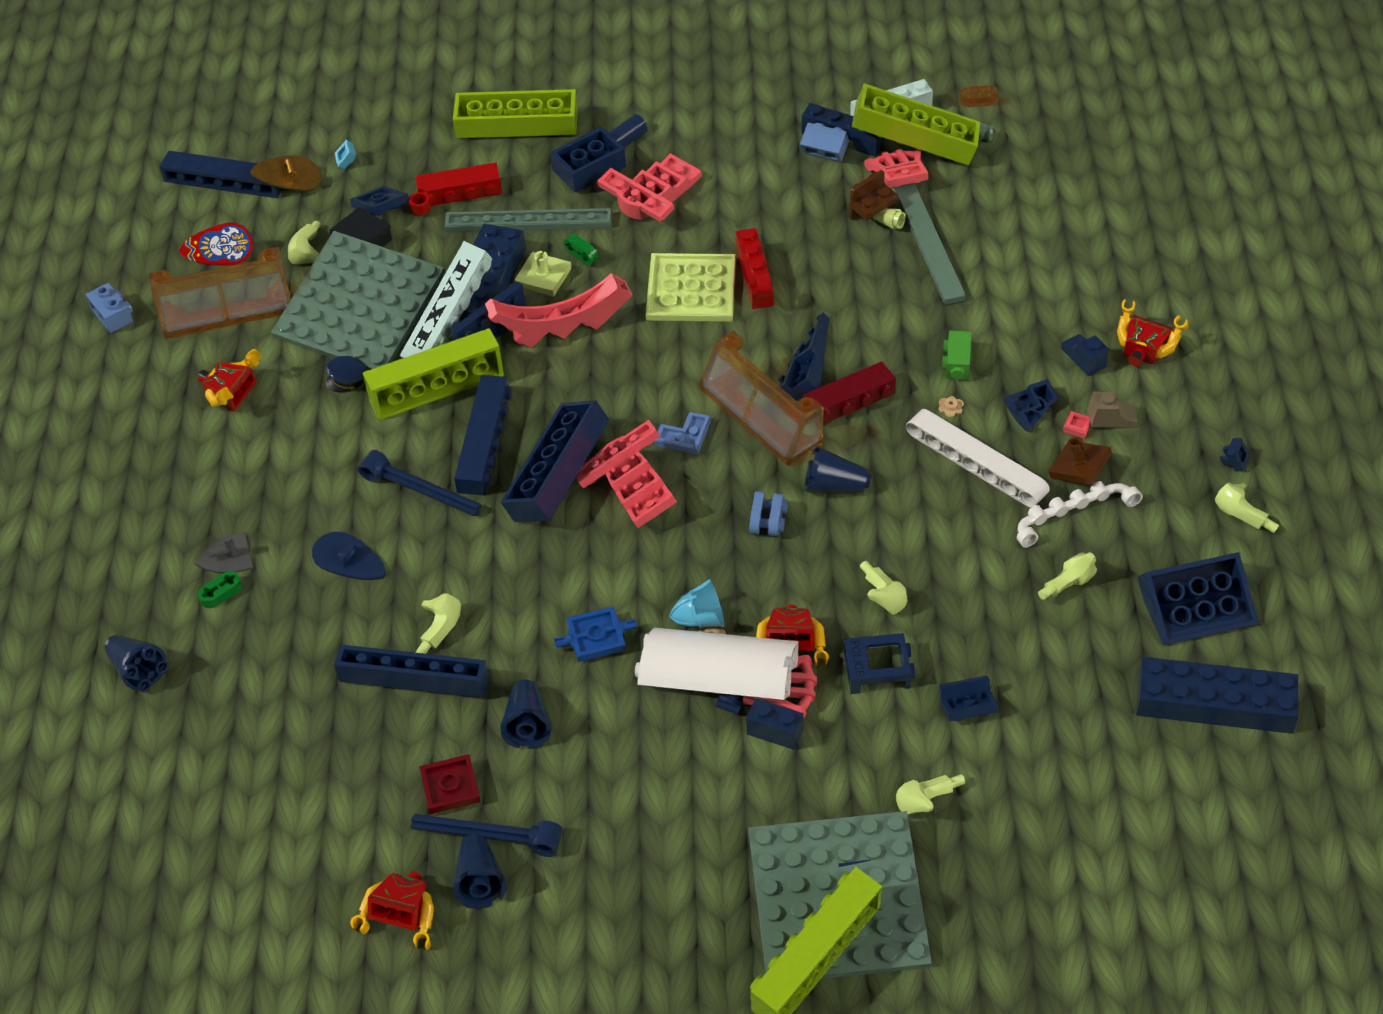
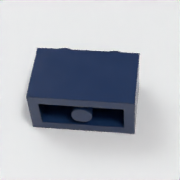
[746,698,804,750]

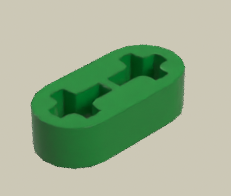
[563,234,599,265]
[198,571,242,608]

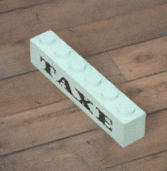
[400,241,492,358]

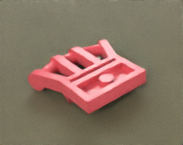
[864,149,928,188]
[743,655,817,718]

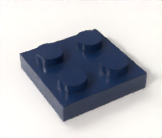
[350,186,409,216]

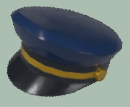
[326,356,367,392]

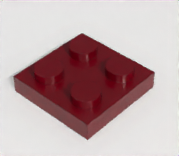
[419,754,481,814]

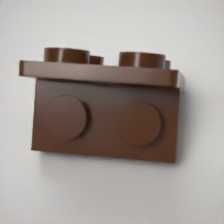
[849,170,898,220]

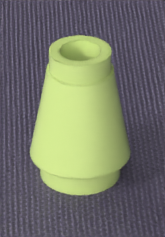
[873,208,906,230]

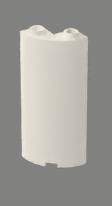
[635,628,799,700]

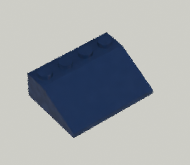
[1137,552,1259,645]

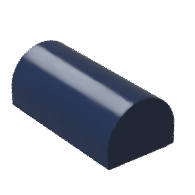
[609,114,647,148]

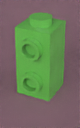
[942,331,972,380]

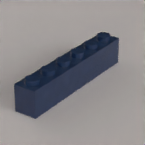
[159,151,283,199]
[454,375,512,496]
[334,644,489,698]

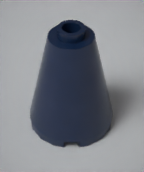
[805,446,871,493]
[500,679,552,749]
[453,834,507,909]

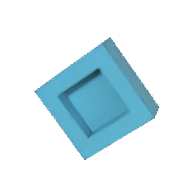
[334,140,356,170]

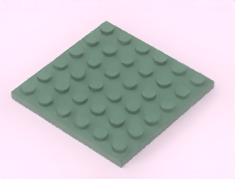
[271,231,446,370]
[748,811,932,979]

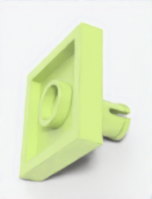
[514,251,572,297]

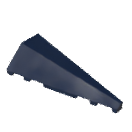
[770,312,829,402]

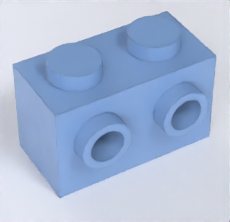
[800,123,849,162]
[85,283,133,333]

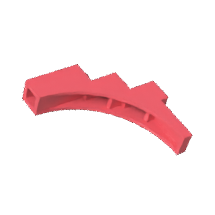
[485,273,633,348]

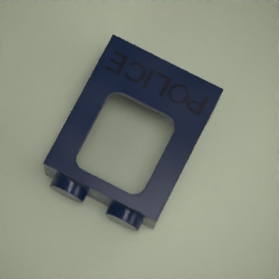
[844,633,915,694]

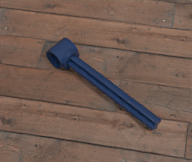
[357,450,481,517]
[411,814,563,857]

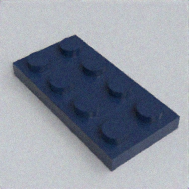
[451,281,526,341]

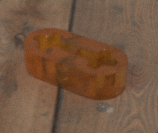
[959,85,999,107]

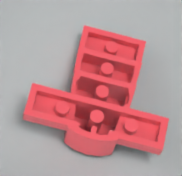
[597,153,702,222]
[576,420,677,528]

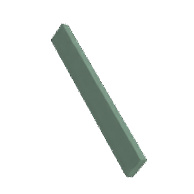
[893,183,966,305]
[444,208,613,232]

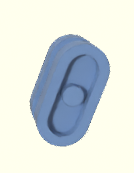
[749,491,788,537]

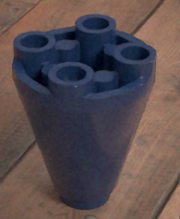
[105,635,169,692]

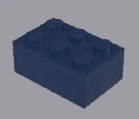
[550,126,626,193]

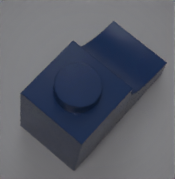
[1061,334,1109,376]

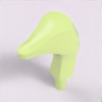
[288,221,321,265]
[1215,482,1279,533]
[1038,552,1097,600]
[860,561,908,615]
[415,593,461,654]
[896,774,965,815]

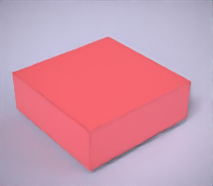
[1063,411,1091,439]

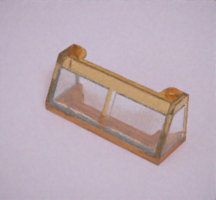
[149,246,291,339]
[700,331,823,467]

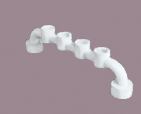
[1017,481,1143,548]

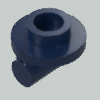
[715,693,743,715]

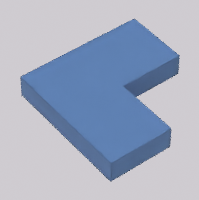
[654,412,711,455]

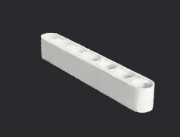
[906,409,1050,507]

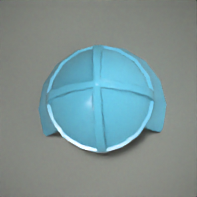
[669,579,725,628]

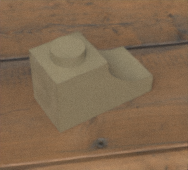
[1087,392,1138,428]

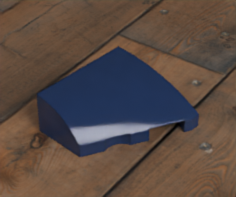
[1004,379,1058,432]

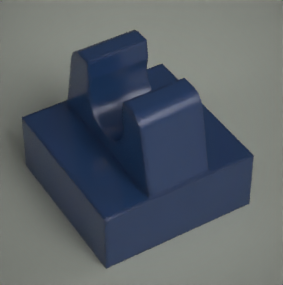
[1219,438,1250,471]

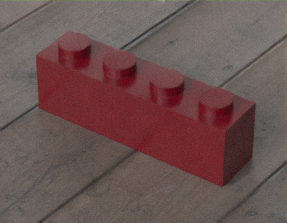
[803,361,896,427]

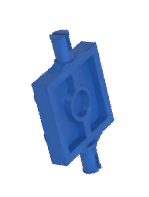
[554,606,638,662]

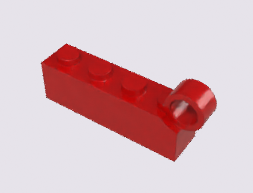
[409,162,502,215]
[735,228,774,310]

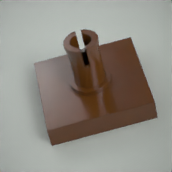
[1048,437,1112,485]

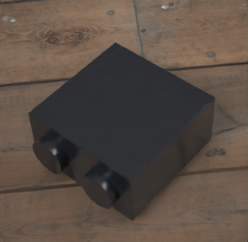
[330,207,392,247]

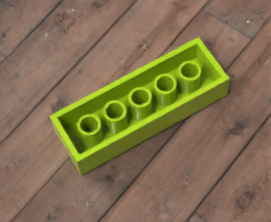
[852,83,980,165]
[453,89,578,138]
[363,328,504,421]
[750,867,882,1014]

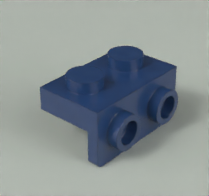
[939,676,998,721]

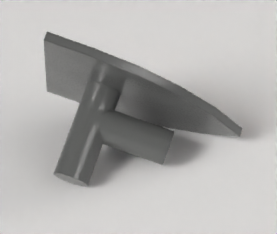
[195,532,253,573]

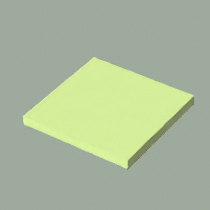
[645,253,737,322]

